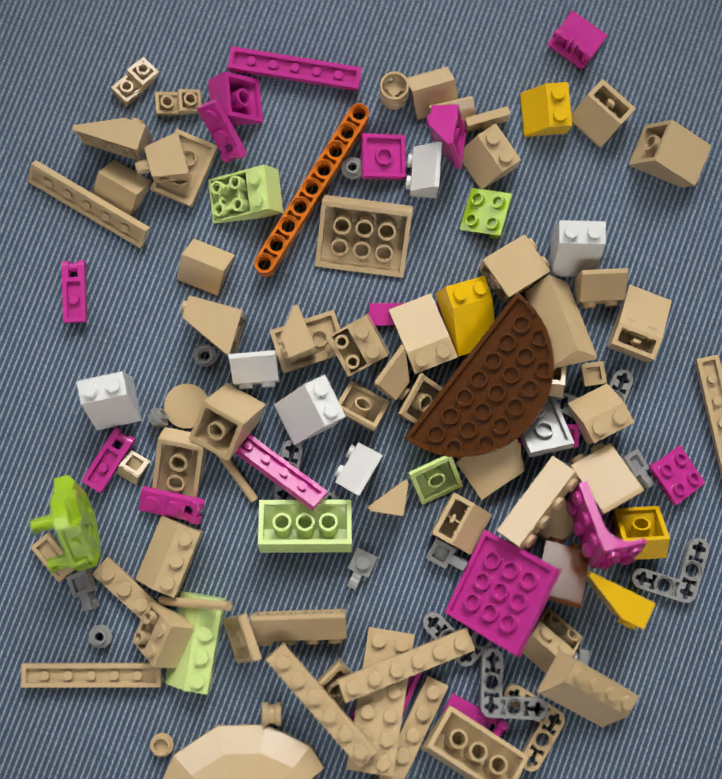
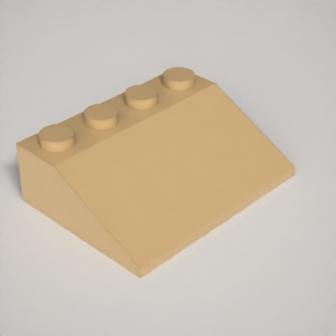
[315,195,413,278]

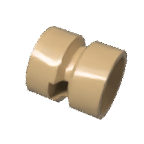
[379,71,409,110]

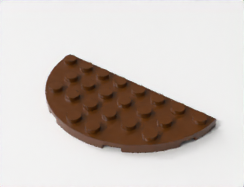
[404,292,554,458]

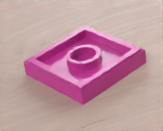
[360,133,406,181]

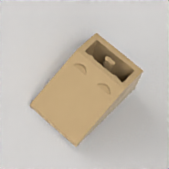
[606,285,672,363]

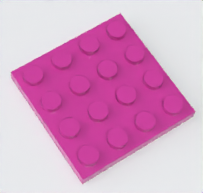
[445,530,562,657]

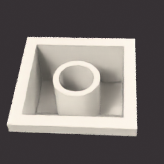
[406,142,442,198]
[229,350,280,390]
[334,442,383,496]

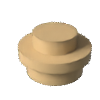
[150,733,174,757]

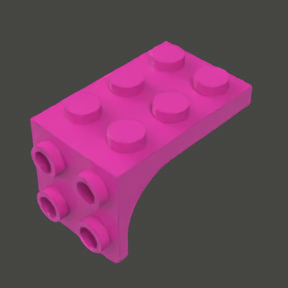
[566,481,647,570]

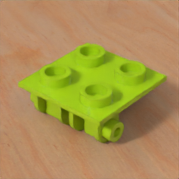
[459,188,513,239]

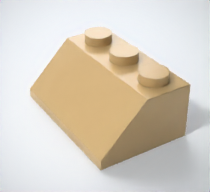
[136,515,204,598]

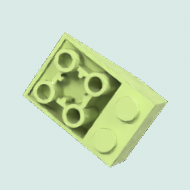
[208,164,283,223]

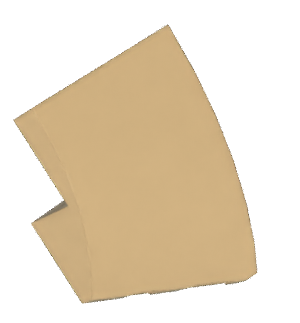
[456,439,526,500]

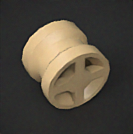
[262,702,282,726]

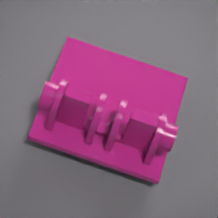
[547,10,608,70]
[649,445,705,505]

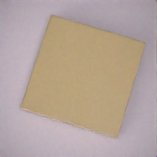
[223,613,262,663]

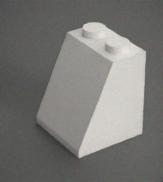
[550,220,606,277]
[76,371,142,431]
[274,375,346,445]

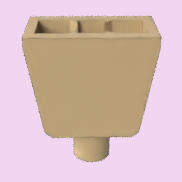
[135,132,192,183]

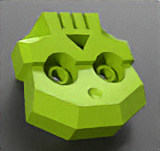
[30,475,101,573]

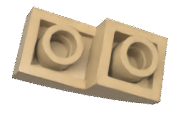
[111,57,159,106]
[155,89,201,116]

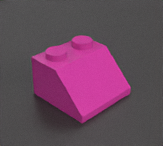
[208,71,263,126]
[426,105,467,169]

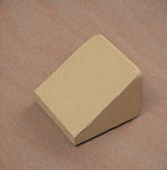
[117,450,150,485]

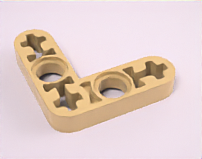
[503,683,565,771]

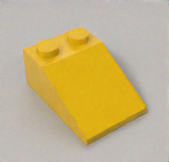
[435,276,495,357]
[586,571,656,630]

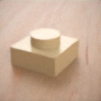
[579,361,607,387]

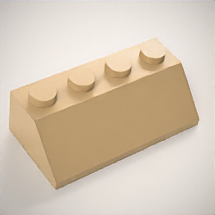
[497,456,579,550]
[250,609,347,646]
[537,650,639,727]
[421,705,529,779]

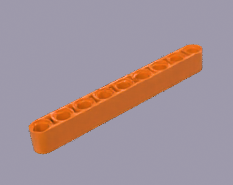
[254,103,369,277]

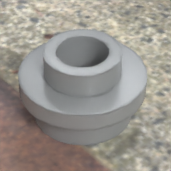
[341,157,361,180]
[194,344,217,367]
[148,407,169,429]
[89,624,112,648]

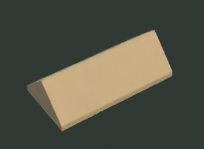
[525,274,597,368]

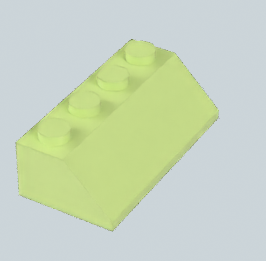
[258,500,352,553]
[165,591,227,694]

